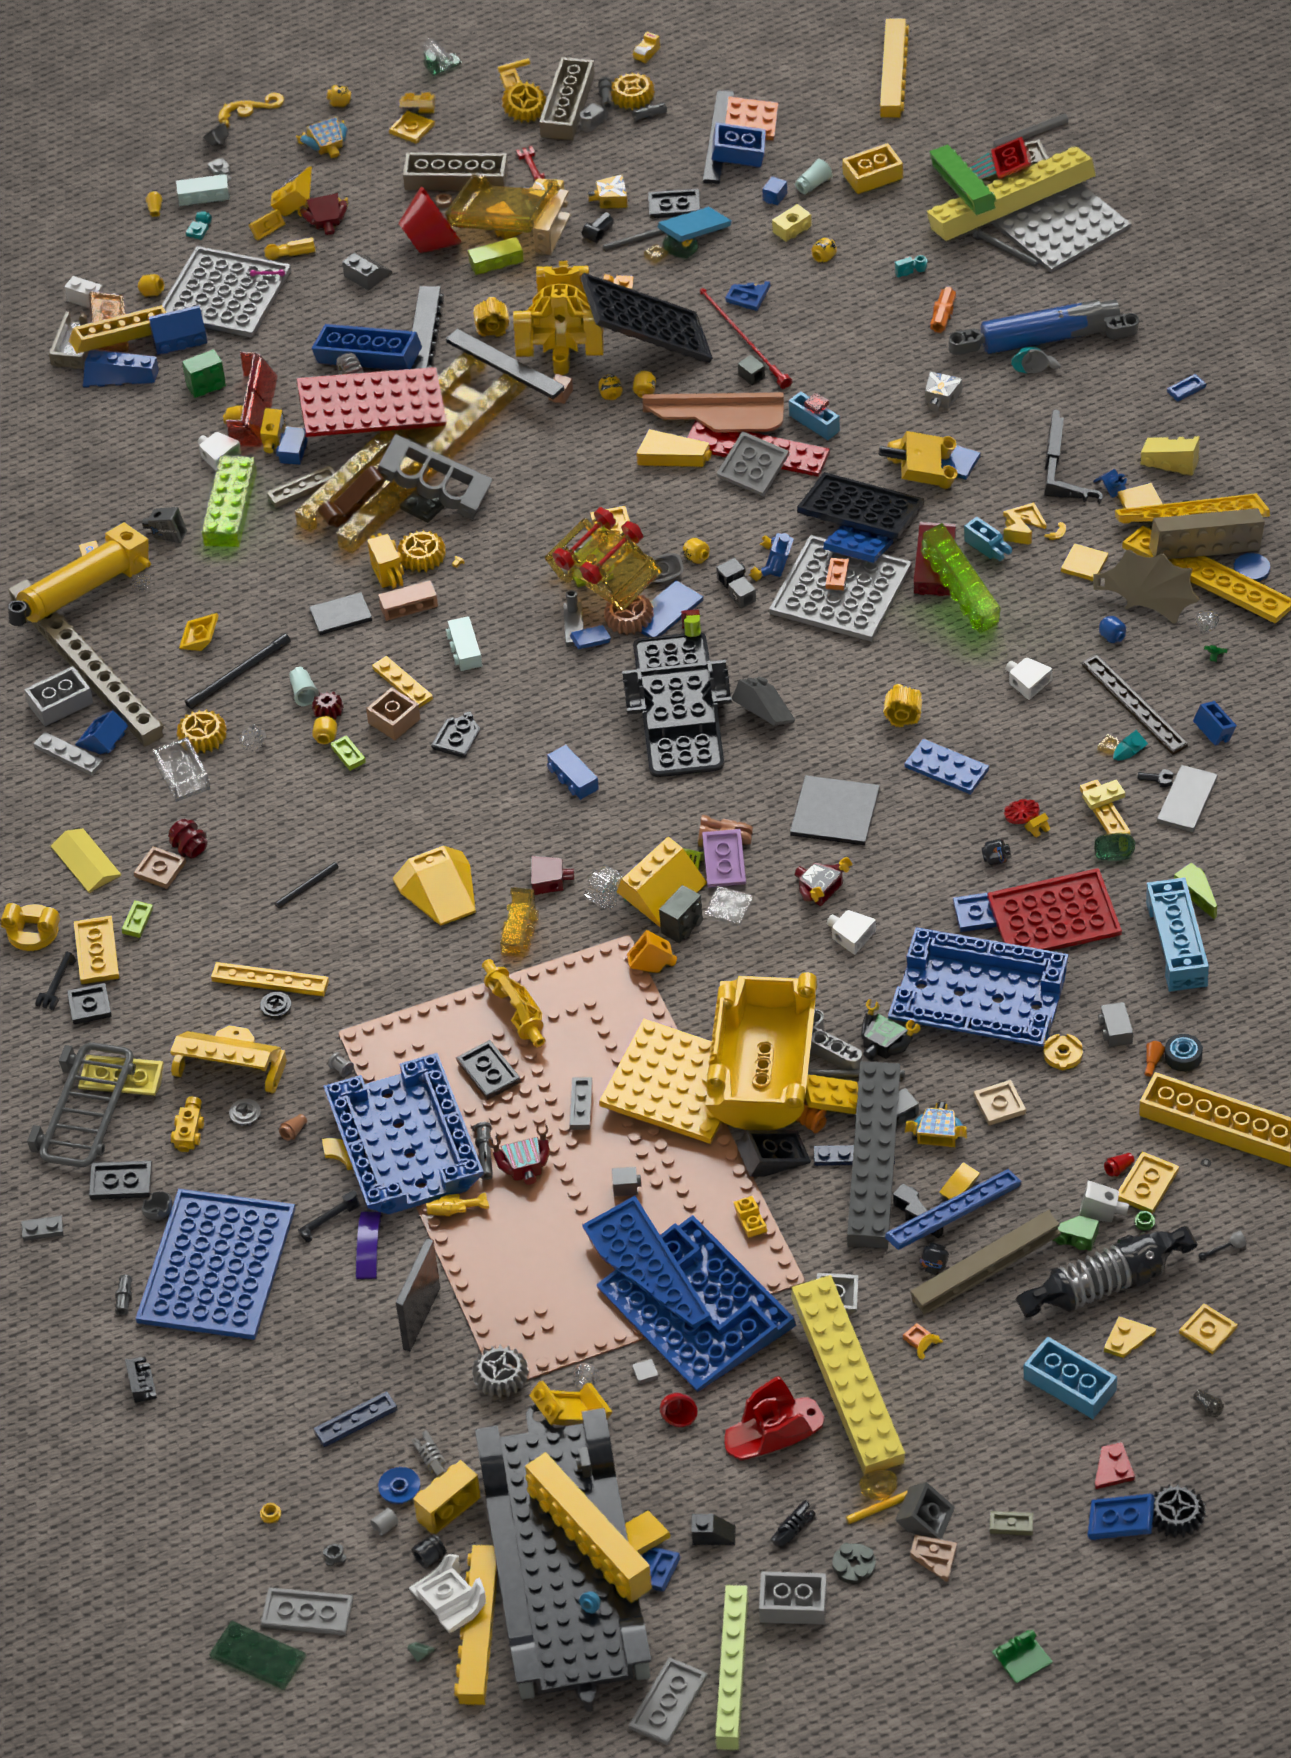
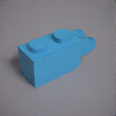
[964,517,1012,561]

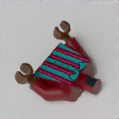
[487,1124,550,1185]

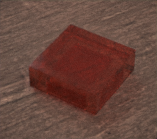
[804,392,829,414]

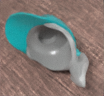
[1011,347,1061,373]

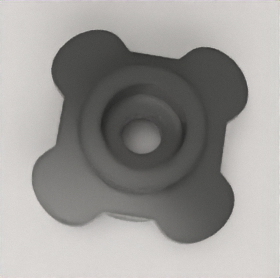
[323,1544,347,1566]

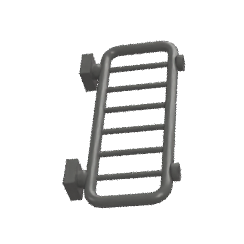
[27,1042,136,1167]

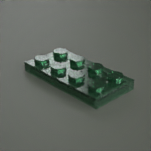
[209,1620,306,1690]

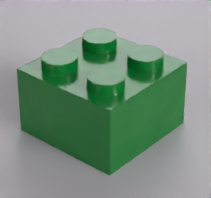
[182,349,226,398]

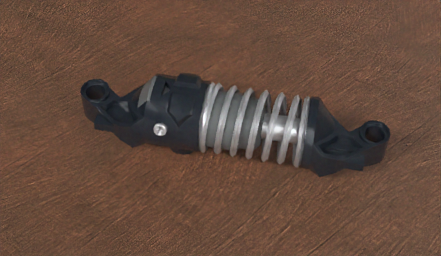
[1016,1226,1198,1318]

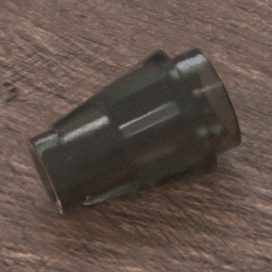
[1193,1389,1224,1418]

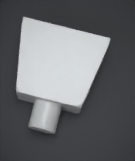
[198,432,241,472]
[1006,658,1052,700]
[827,910,876,955]
[1079,1181,1129,1222]

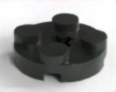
[833,1543,876,1584]

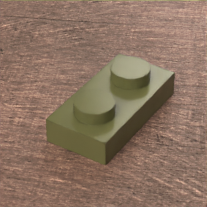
[990,1511,1033,1536]

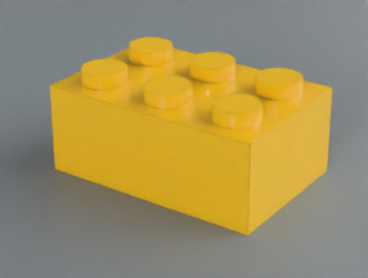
[842,143,903,194]
[413,1460,481,1535]

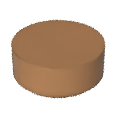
[435,193,452,208]

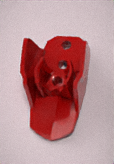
[725,1376,825,1460]

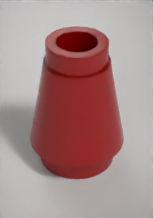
[1104,1152,1135,1177]

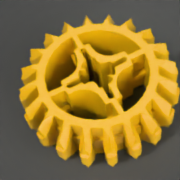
[611,72,655,110]
[502,80,546,123]
[397,530,446,573]
[177,709,227,754]

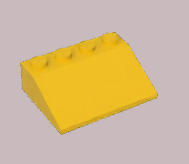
[616,837,707,927]

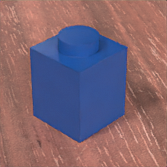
[762,176,787,205]

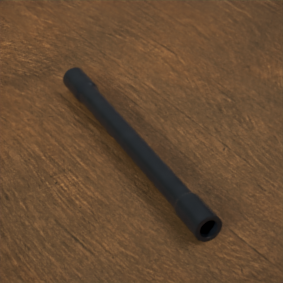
[185,633,291,709]

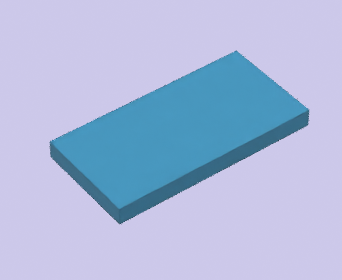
[658,207,731,242]

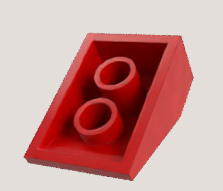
[991,137,1032,179]

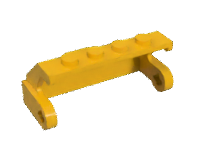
[170,1025,287,1093]

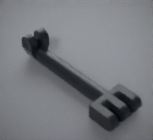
[35,951,76,1010]
[298,1191,360,1242]

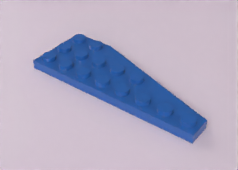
[582,1196,712,1329]

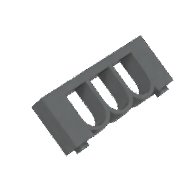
[377,434,492,519]

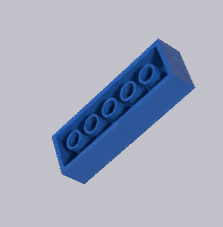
[311,324,422,370]

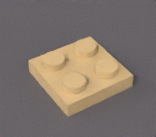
[974,1080,1026,1126]

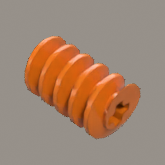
[796,1098,827,1133]

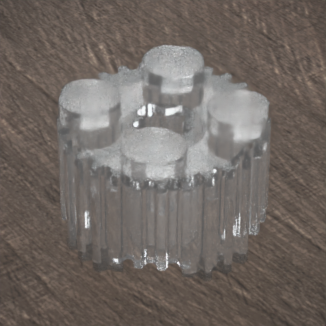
[584,864,624,910]

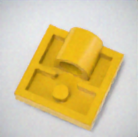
[399,92,435,113]

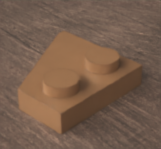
[910,1535,957,1582]

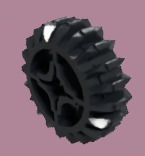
[1152,1484,1206,1538]

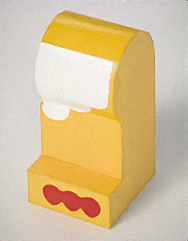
[633,32,660,63]

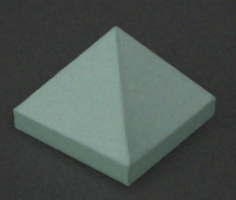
[407,1642,435,1662]

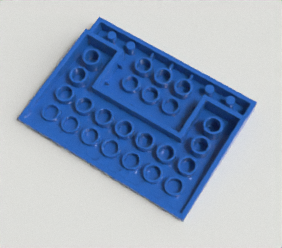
[596,1215,797,1392]

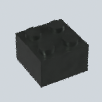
[659,885,703,943]

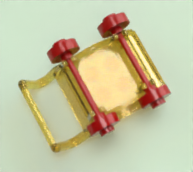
[545,507,662,611]

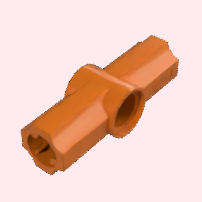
[930,287,956,333]

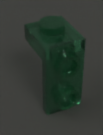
[423,50,461,76]

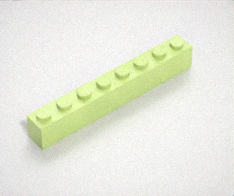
[716,1585,748,1750]

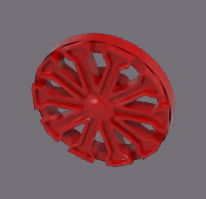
[1004,799,1040,824]

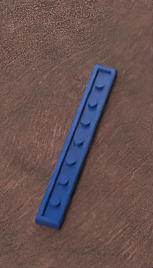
[885,1169,1021,1250]

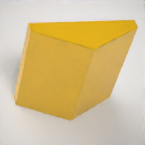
[179,613,219,651]

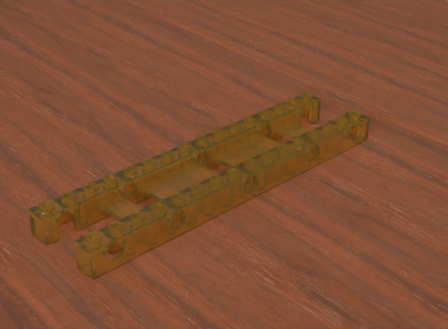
[295,353,527,554]

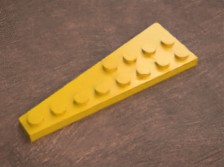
[1115,493,1270,524]

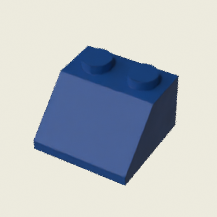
[75,710,128,755]

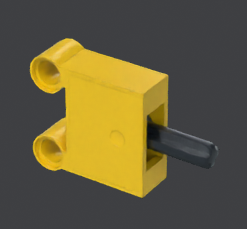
[878,431,958,489]

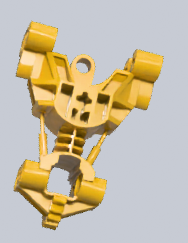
[513,261,604,375]

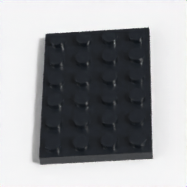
[797,472,924,540]

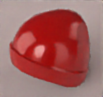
[660,1393,698,1427]

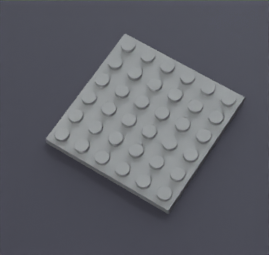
[990,183,1131,273]
[162,246,291,338]
[769,535,912,642]

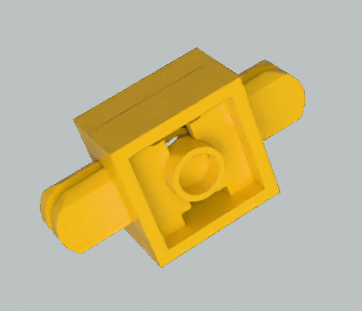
[367,533,404,589]

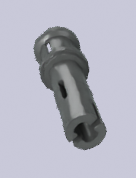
[598,77,613,110]
[474,1122,493,1180]

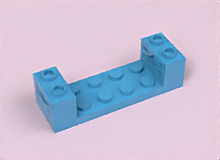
[1146,878,1209,992]

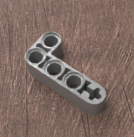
[810,1009,862,1070]

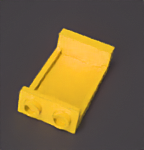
[529,1381,613,1426]

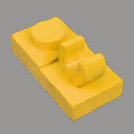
[249,209,285,240]

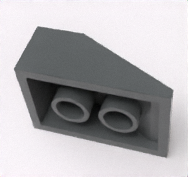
[732,676,795,725]

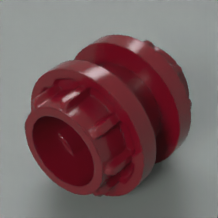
[168,819,208,858]

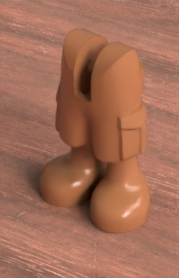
[698,815,753,847]

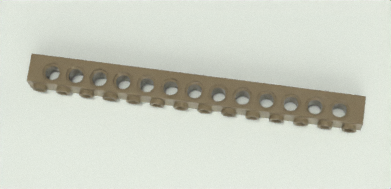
[8,579,164,747]

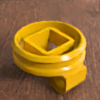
[0,903,60,951]

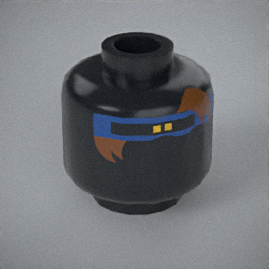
[982,839,1011,865]
[920,1243,949,1274]

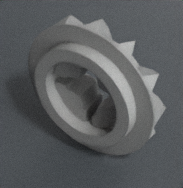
[229,1099,261,1126]

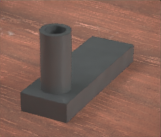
[563,590,583,647]

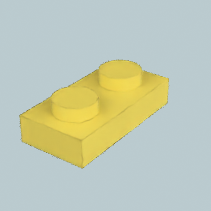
[1082,779,1125,810]

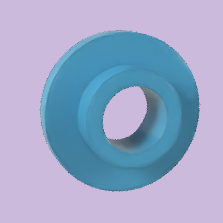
[579,1592,601,1613]

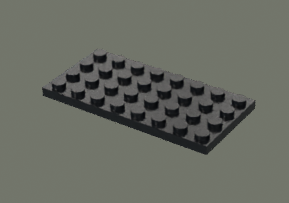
[580,273,713,363]

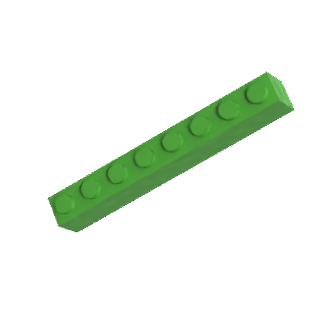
[929,145,996,215]

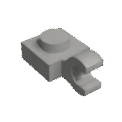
[208,158,231,181]

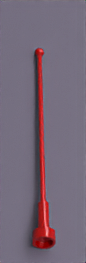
[700,288,792,389]

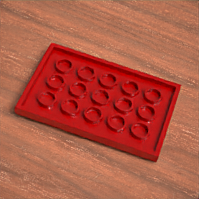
[987,868,1122,951]

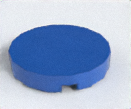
[1234,553,1270,582]

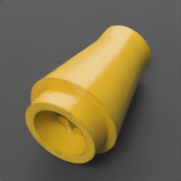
[146,192,162,217]

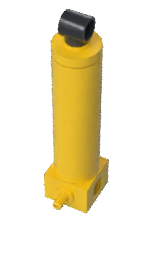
[8,522,151,626]

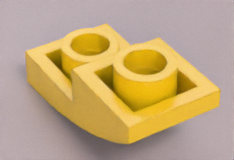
[939,1162,980,1200]
[733,1196,767,1238]

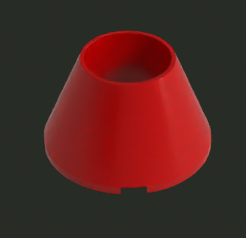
[398,186,462,254]

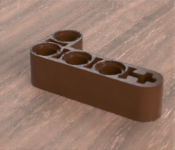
[317,466,385,527]

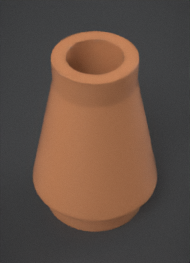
[279,1114,307,1141]

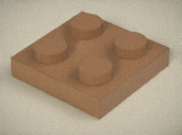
[134,846,186,889]

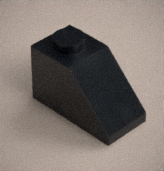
[691,1514,736,1545]

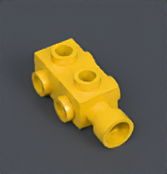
[171,1096,204,1152]

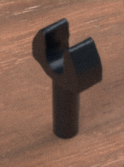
[1137,769,1173,787]

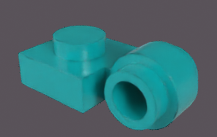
[186,211,212,240]
[895,255,928,278]

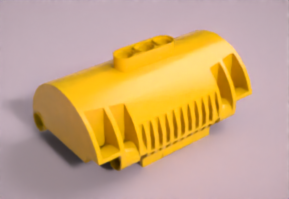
[705,972,817,1130]

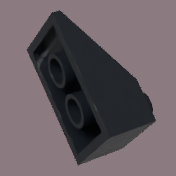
[737,1130,811,1177]

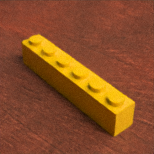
[69,305,167,354]

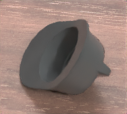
[203,121,229,146]

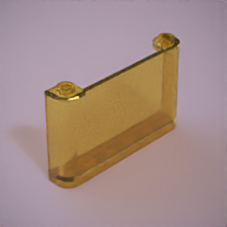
[444,174,560,233]

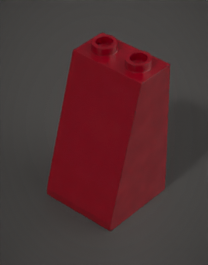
[913,522,956,596]

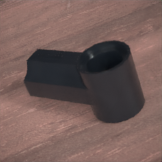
[581,212,614,243]

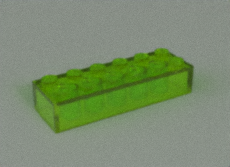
[202,456,257,547]
[921,523,1001,634]

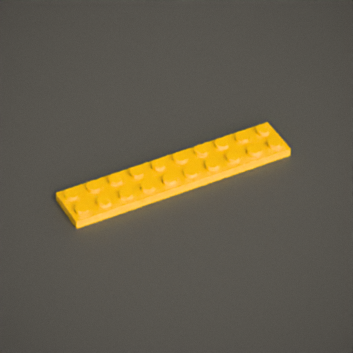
[1122,526,1291,624]

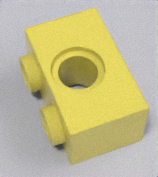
[772,204,812,242]

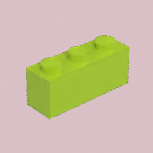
[468,237,524,275]

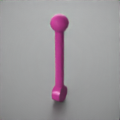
[250,269,285,277]

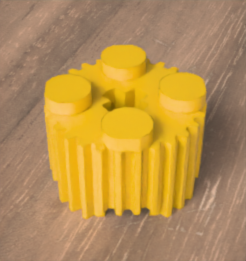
[473,297,510,337]
[883,684,922,727]

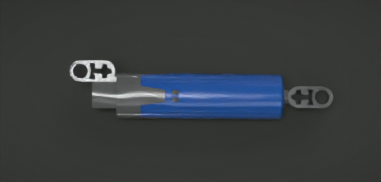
[948,299,1139,355]

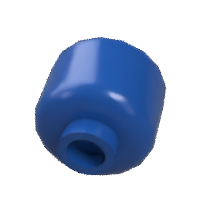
[1099,616,1126,643]

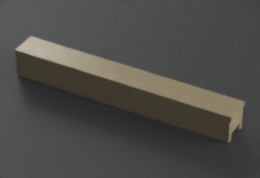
[910,1210,1061,1315]

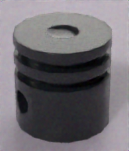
[411,1533,447,1569]

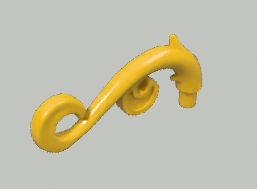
[218,93,284,129]

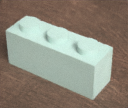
[176,174,230,206]
[445,616,482,671]

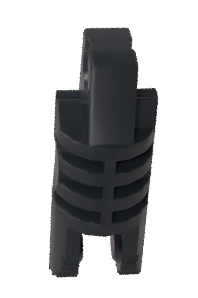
[771,1500,816,1547]

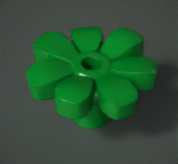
[1204,645,1228,662]

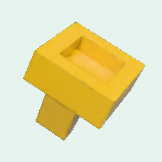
[1024,813,1050,838]

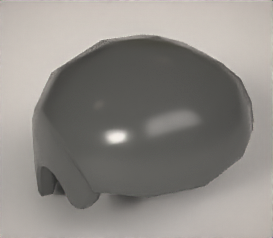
[142,1191,173,1221]

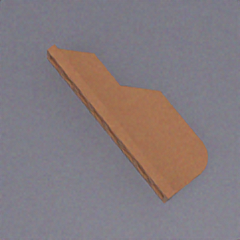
[643,392,784,432]

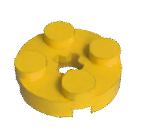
[1043,1034,1083,1070]

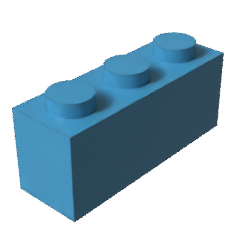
[789,391,840,440]

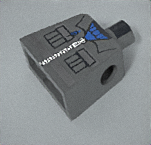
[142,507,187,544]

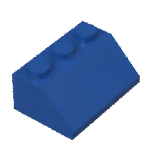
[149,305,208,355]

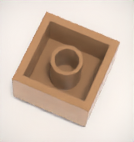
[366,687,421,740]

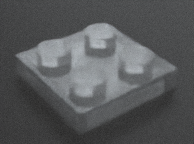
[704,886,754,928]

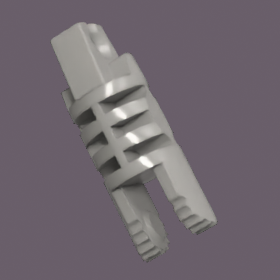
[411,1430,446,1477]

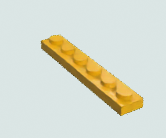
[211,962,329,997]

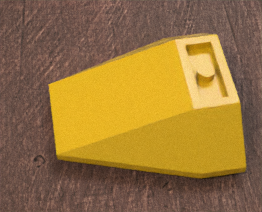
[393,846,476,926]

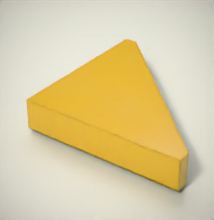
[1003,503,1047,529]

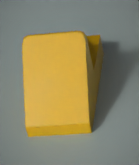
[1004,509,1032,545]

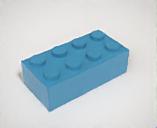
[1024,1336,1117,1419]

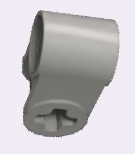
[580,103,608,132]

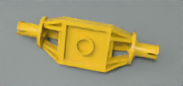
[482,959,545,1048]

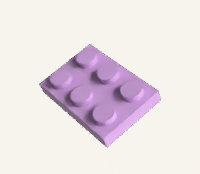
[702,829,746,888]

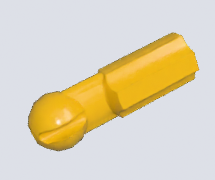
[264,238,316,261]

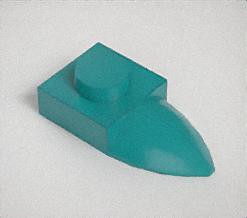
[1113,730,1148,761]

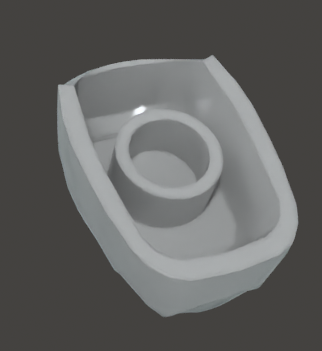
[643,553,684,583]

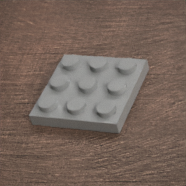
[716,431,790,497]

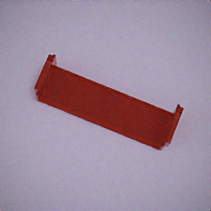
[226,352,278,447]

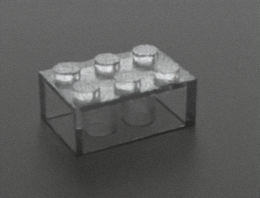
[153,737,211,802]

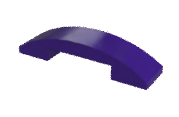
[356,1212,381,1279]

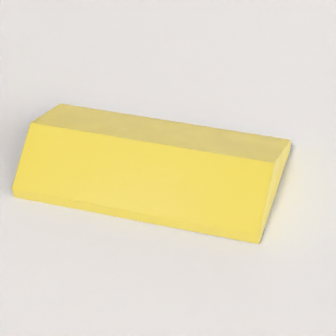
[51,828,122,893]
[78,1055,164,1096]

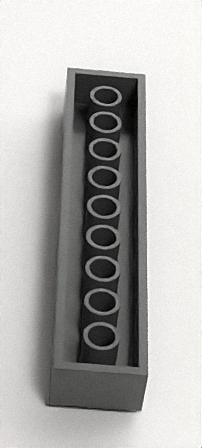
[847,1061,900,1248]

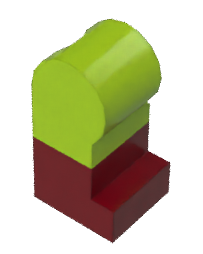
[681,609,701,637]

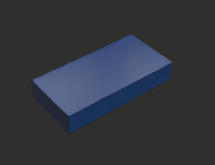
[1167,374,1206,402]
[570,625,611,650]

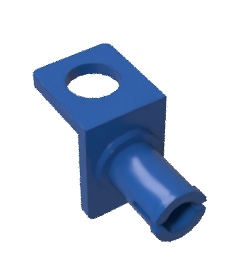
[1093,469,1127,497]

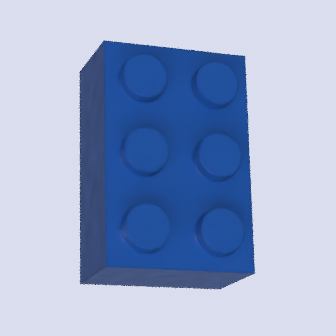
[711,122,766,167]

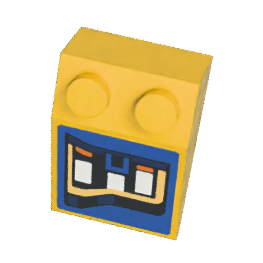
[271,166,312,217]

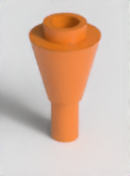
[1145,1041,1165,1077]

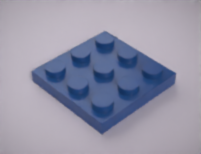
[823,525,894,563]

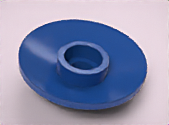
[378,1467,420,1504]

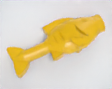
[426,1192,489,1217]

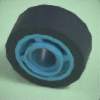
[1165,1034,1203,1072]

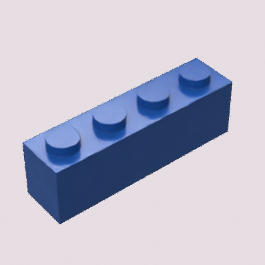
[83,350,159,388]

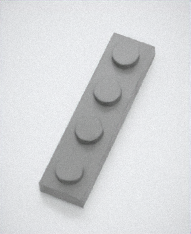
[33,732,104,776]

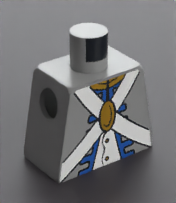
[925,372,962,411]

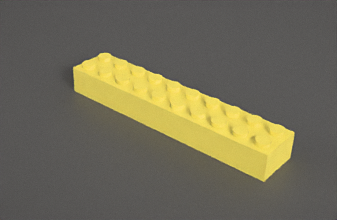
[927,147,1096,241]
[791,1275,905,1476]

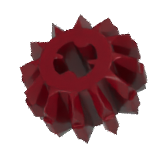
[312,691,344,720]

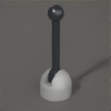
[1198,1230,1247,1260]

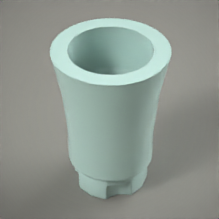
[795,159,833,195]
[289,667,319,707]

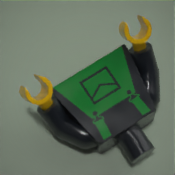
[861,999,920,1060]

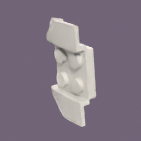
[409,1554,485,1633]

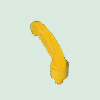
[1044,522,1066,540]
[917,1334,943,1359]

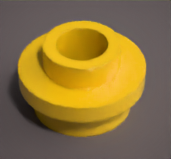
[260,1503,281,1523]

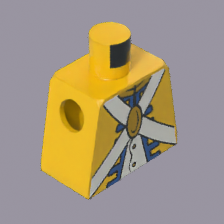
[587,175,628,209]

